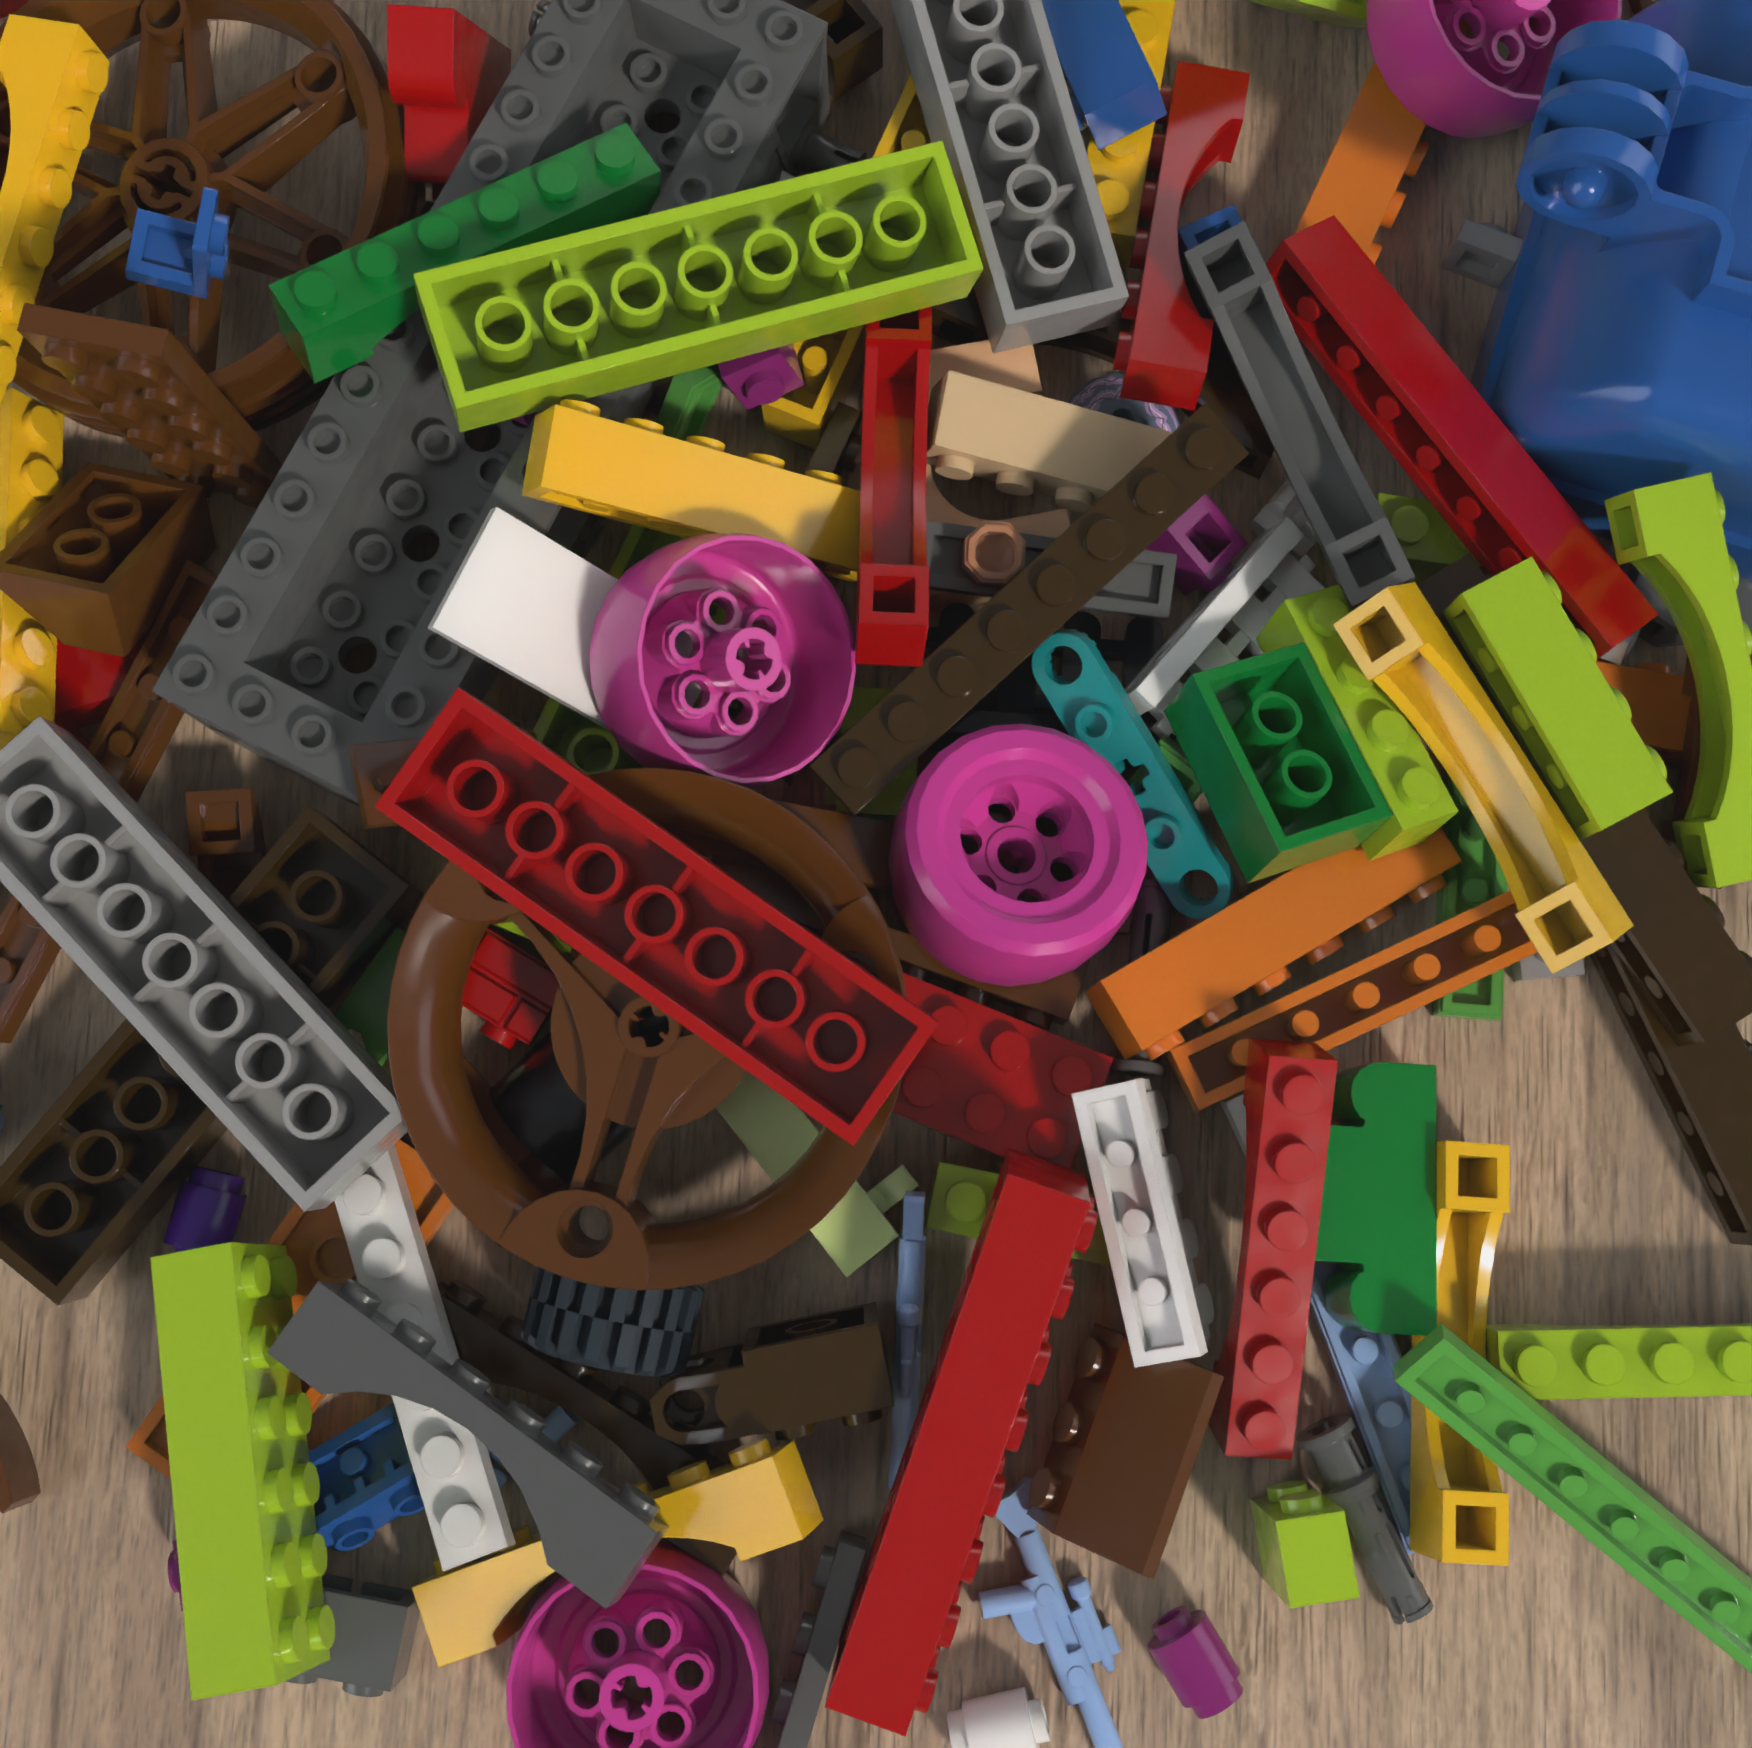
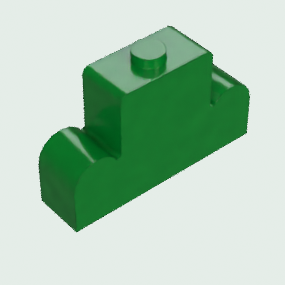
[1315,1062,1437,1336]

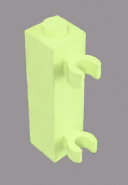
[716,1071,919,1278]

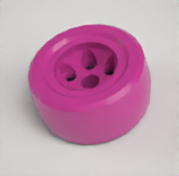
[1367,0,1622,139]
[589,533,856,787]
[888,724,1148,987]
[506,1541,770,1748]

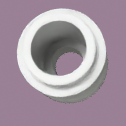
[947,1686,1051,1748]

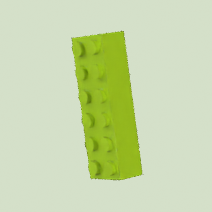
[150,1242,335,1701]

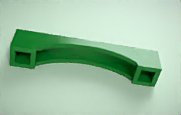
[268,123,661,384]

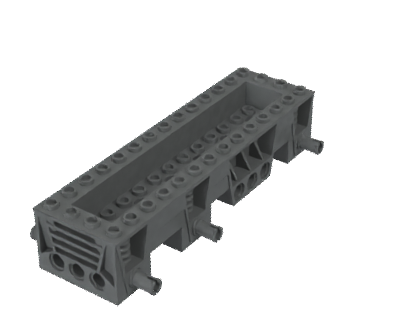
[151,0,867,835]

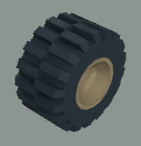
[520,1267,704,1377]

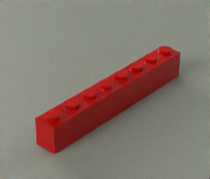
[1266,215,1659,660]

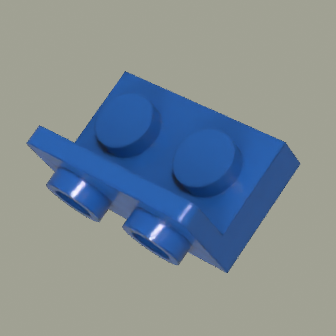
[308,1402,425,1551]

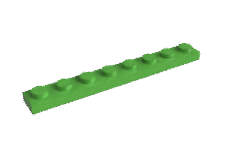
[1393,1323,1752,1674]

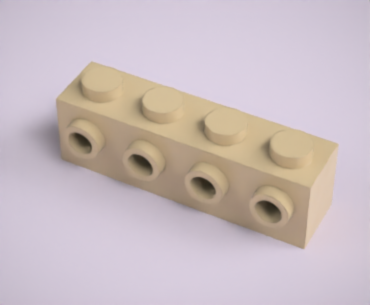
[927,370,1172,511]

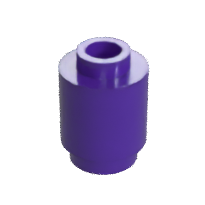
[163,1166,247,1253]

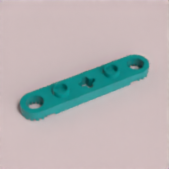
[1032,628,1235,919]

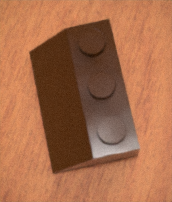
[0,462,216,657]
[1026,1323,1224,1579]

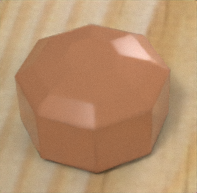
[962,521,1026,586]

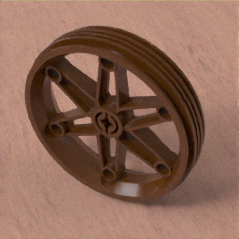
[0,0,426,438]

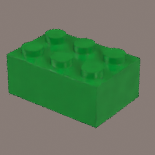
[1164,642,1393,883]

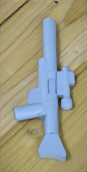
[888,1191,926,1489]
[978,1476,1123,1748]

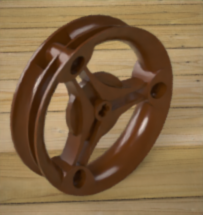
[387,768,907,1290]

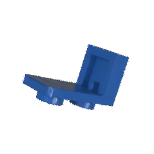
[125,186,230,299]

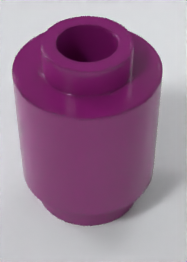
[1148,1606,1243,1719]

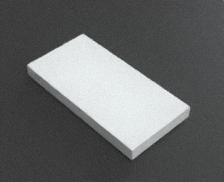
[428,507,701,731]

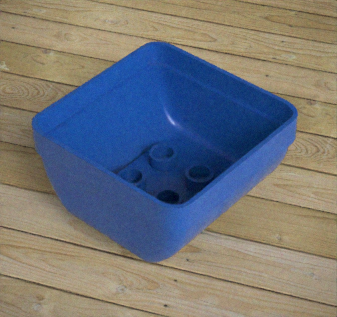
[1470,0,1752,583]

